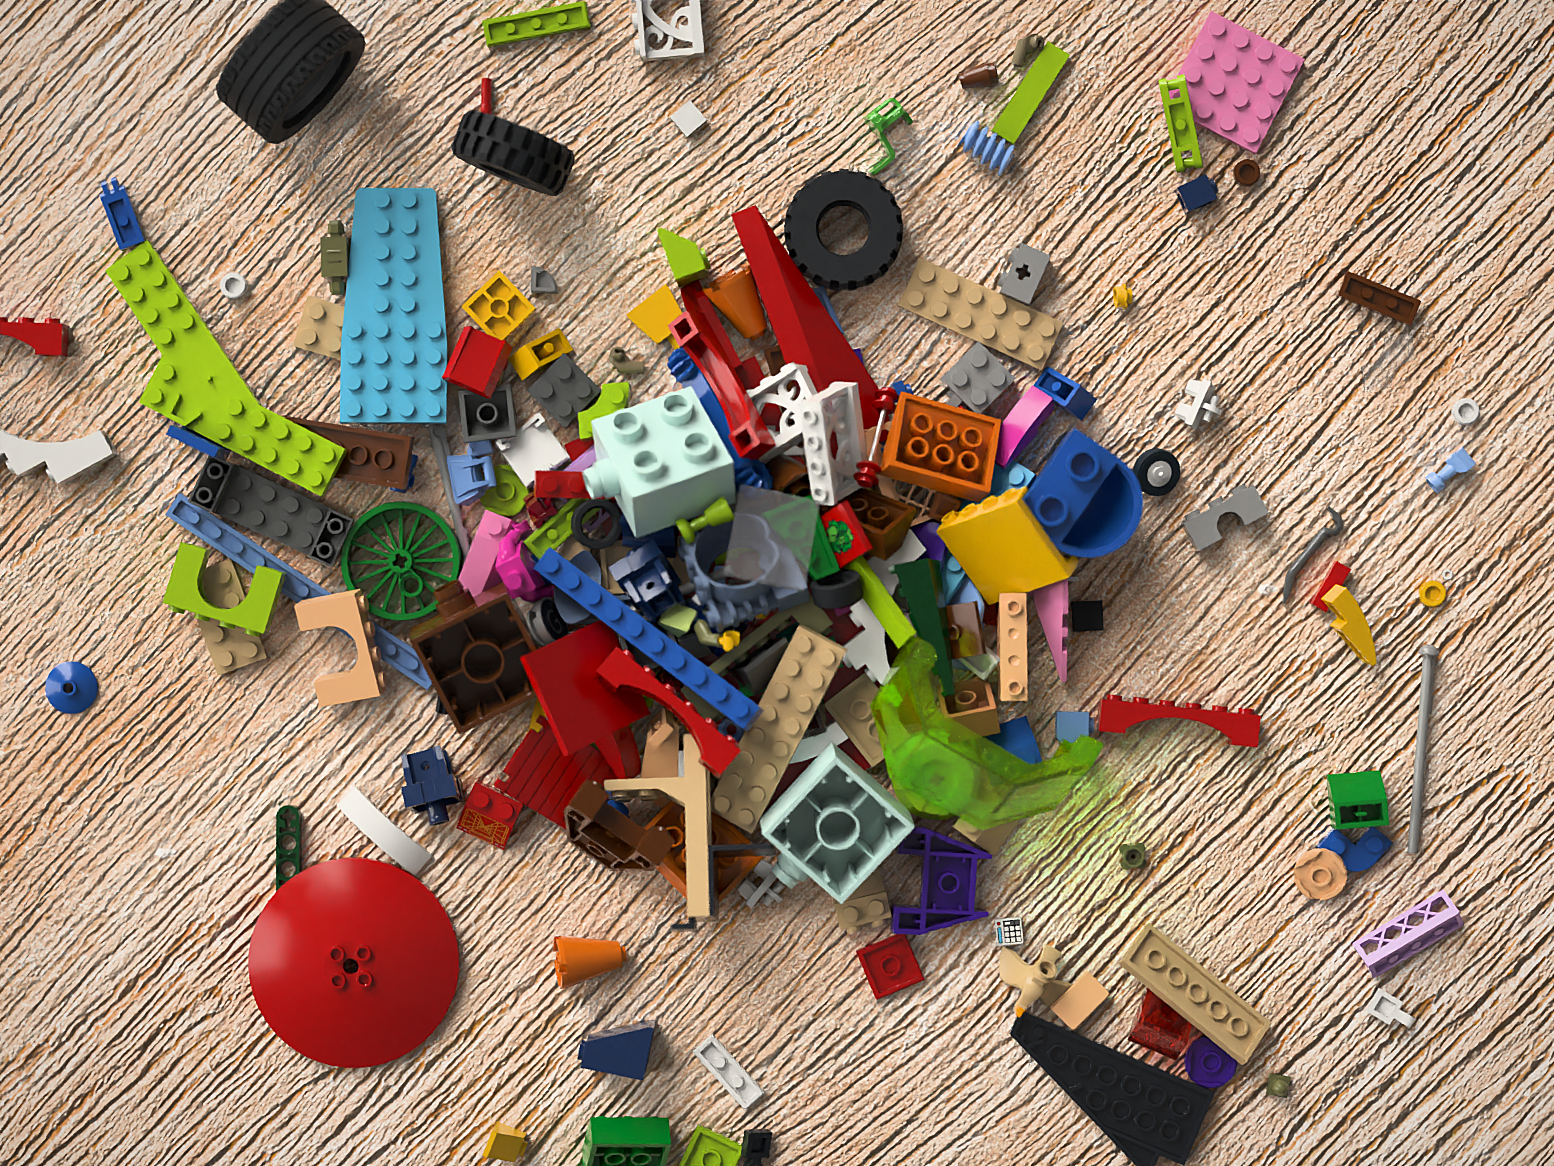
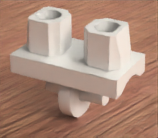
[1175,379,1223,430]
[737,859,784,908]

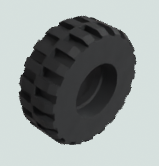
[451,110,575,196]
[784,169,903,291]

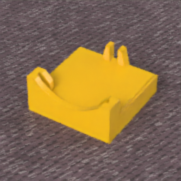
[461,270,537,341]

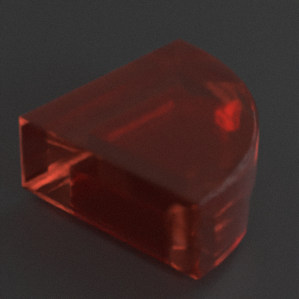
[982,599,999,626]

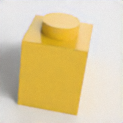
[509,328,573,381]
[482,1121,528,1162]

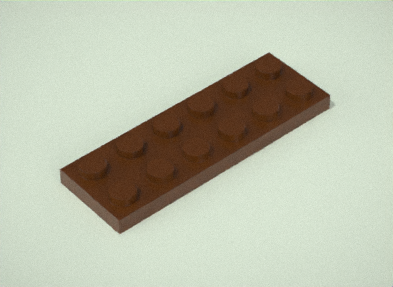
[256,415,415,489]

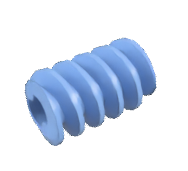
[957,120,1015,176]

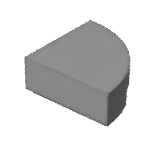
[531,266,558,294]

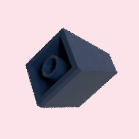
[577,1020,656,1081]

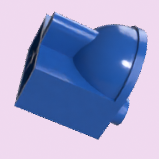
[1022,428,1143,558]

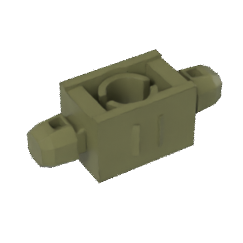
[320,220,351,295]

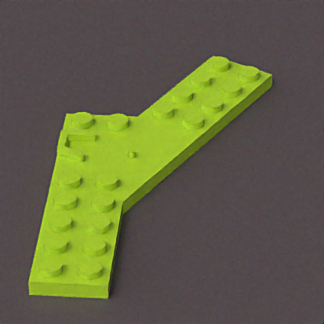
[105,240,348,497]

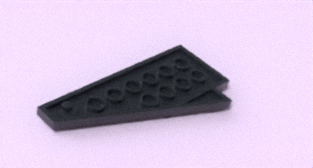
[1009,1011,1215,1166]

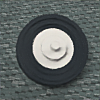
[1133,448,1180,496]

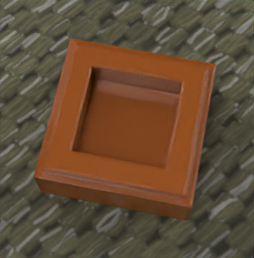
[927,491,962,521]

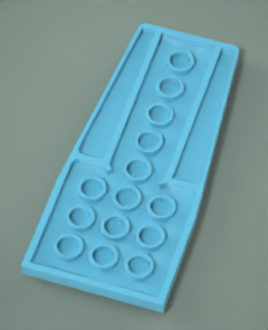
[340,188,448,424]

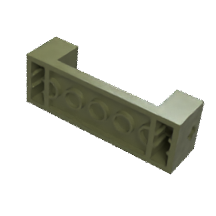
[681,592,833,723]

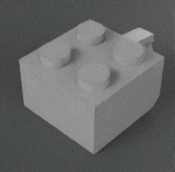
[940,341,1016,414]

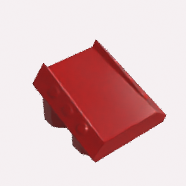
[442,326,512,399]

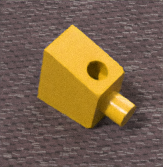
[626,284,682,350]

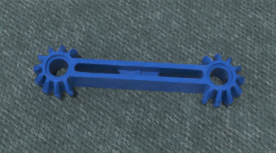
[667,347,773,501]

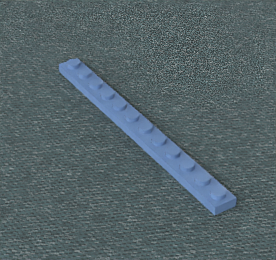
[165,493,432,690]

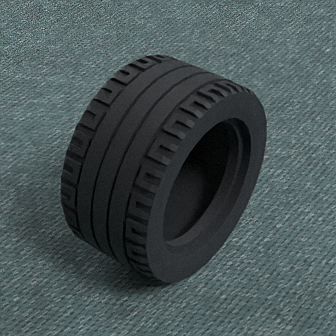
[216,0,366,144]

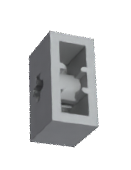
[997,243,1051,306]

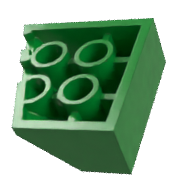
[582,1116,671,1166]

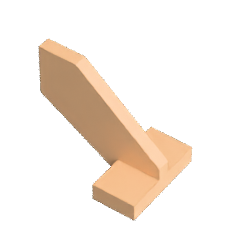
[640,706,679,808]

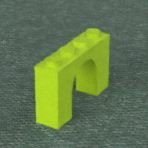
[162,542,287,637]

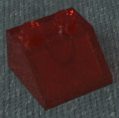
[1127,987,1192,1060]

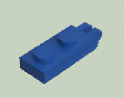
[99,177,146,251]

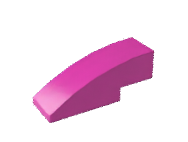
[995,385,1054,470]

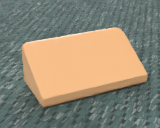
[1050,971,1110,1030]

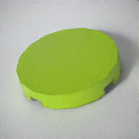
[480,464,531,517]

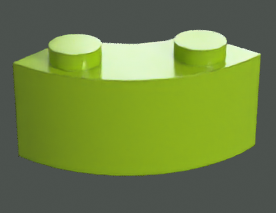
[578,382,631,441]

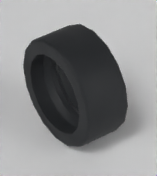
[571,499,622,549]
[810,570,863,609]

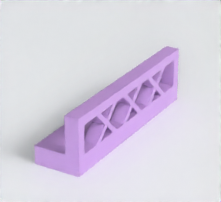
[1352,890,1464,979]

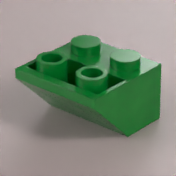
[1326,770,1389,830]

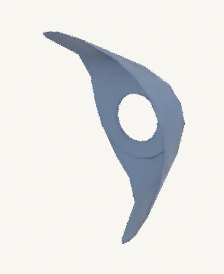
[554,550,602,624]

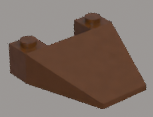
[564,779,675,871]

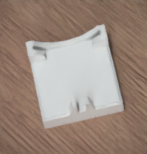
[496,413,570,489]

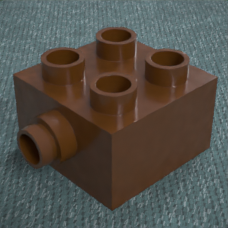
[410,579,540,735]

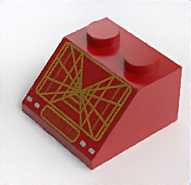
[456,780,525,850]

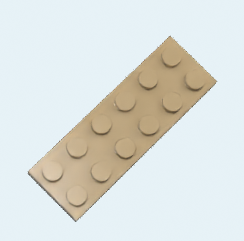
[898,257,1064,371]
[1119,923,1271,1065]

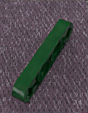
[276,804,302,891]

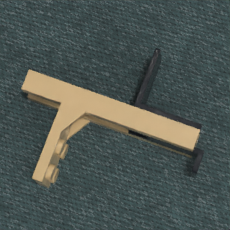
[604,734,776,932]

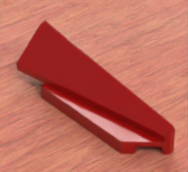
[680,280,744,372]

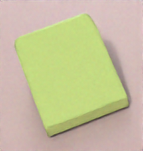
[657,604,697,638]

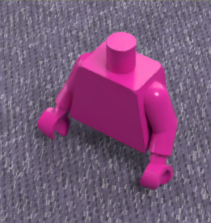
[496,520,555,603]

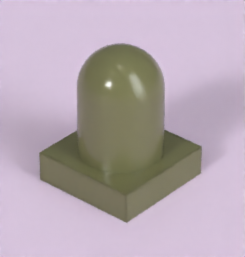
[1266,1073,1291,1098]

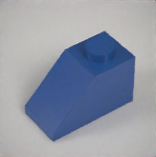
[1033,366,1097,421]

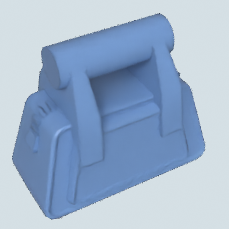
[447,454,497,506]

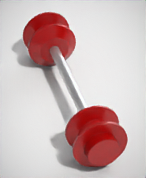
[853,387,900,488]

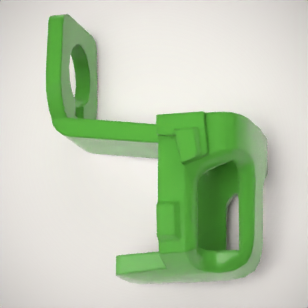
[863,98,913,176]

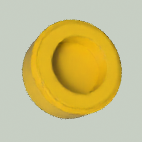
[1418,581,1446,607]

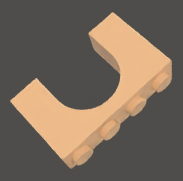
[294,589,388,707]

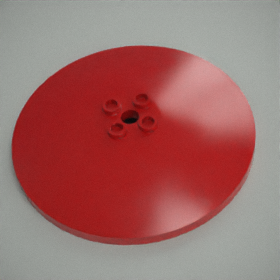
[248,857,460,1068]

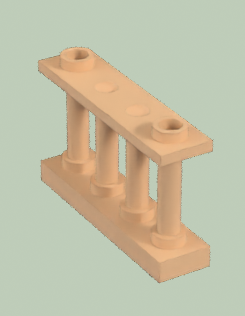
[996,593,1028,701]

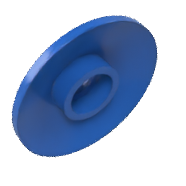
[45,661,98,714]

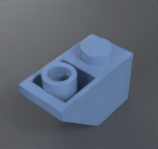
[1055,711,1094,766]

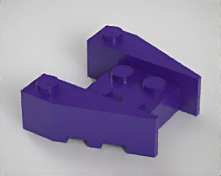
[890,826,992,935]

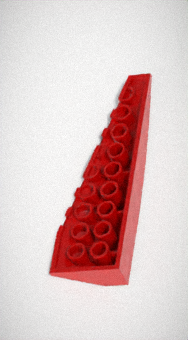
[731,205,890,460]

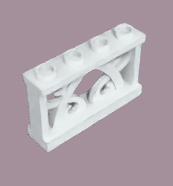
[631,0,705,62]
[747,363,827,464]
[799,382,868,506]

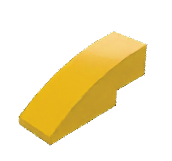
[1321,584,1377,666]

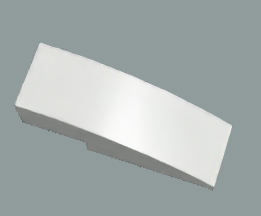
[789,719,848,764]

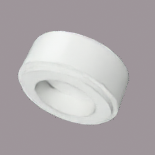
[220,272,248,299]
[1451,398,1480,425]

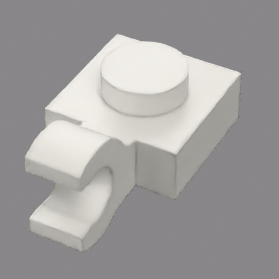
[1366,988,1415,1028]

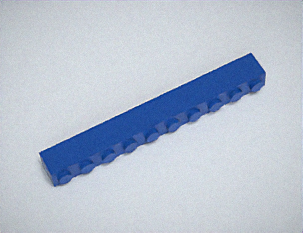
[534,547,764,731]

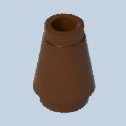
[959,61,999,89]

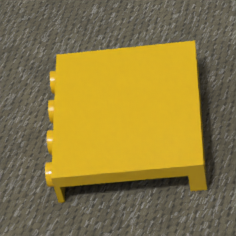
[936,487,1079,605]

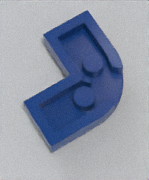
[1317,826,1393,872]

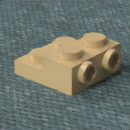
[832,865,892,933]

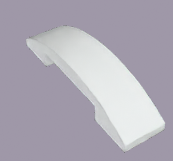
[337,785,433,875]

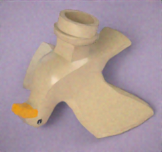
[999,944,1073,1018]

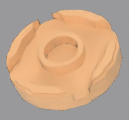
[1294,848,1347,900]

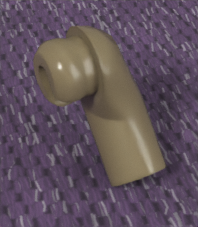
[1011,34,1045,67]
[609,346,644,374]

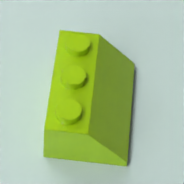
[656,227,711,287]

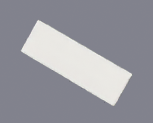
[693,1033,765,1111]

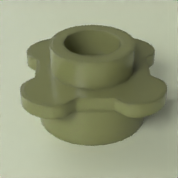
[1119,843,1147,870]

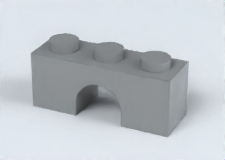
[1181,483,1269,551]

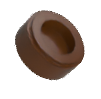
[1233,159,1260,187]

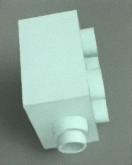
[583,386,736,538]
[760,741,915,904]

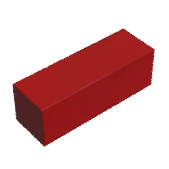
[1309,561,1351,612]

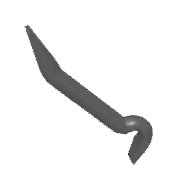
[1282,506,1343,604]

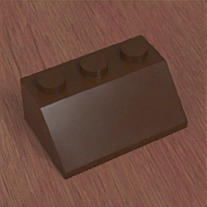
[820,488,916,561]

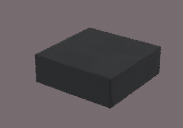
[1071,600,1104,632]

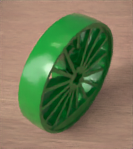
[341,501,462,621]

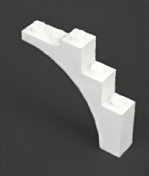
[0,428,118,484]
[842,528,926,706]

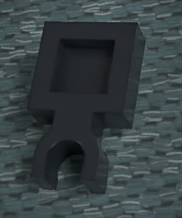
[741,1129,772,1166]

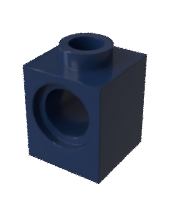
[1174,174,1218,214]

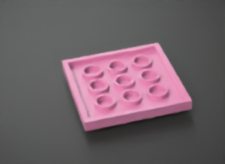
[1161,11,1305,155]

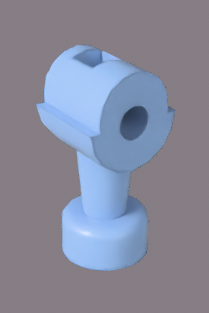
[1425,447,1476,494]

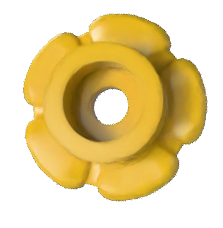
[1113,283,1133,310]

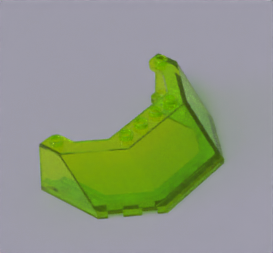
[870,636,1104,830]

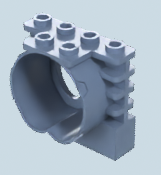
[677,502,809,633]

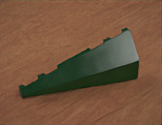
[889,558,956,697]

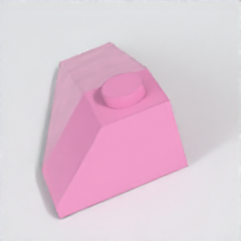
[458,510,534,597]
[1028,578,1068,682]

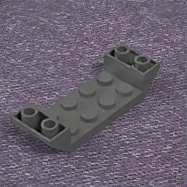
[188,455,354,568]

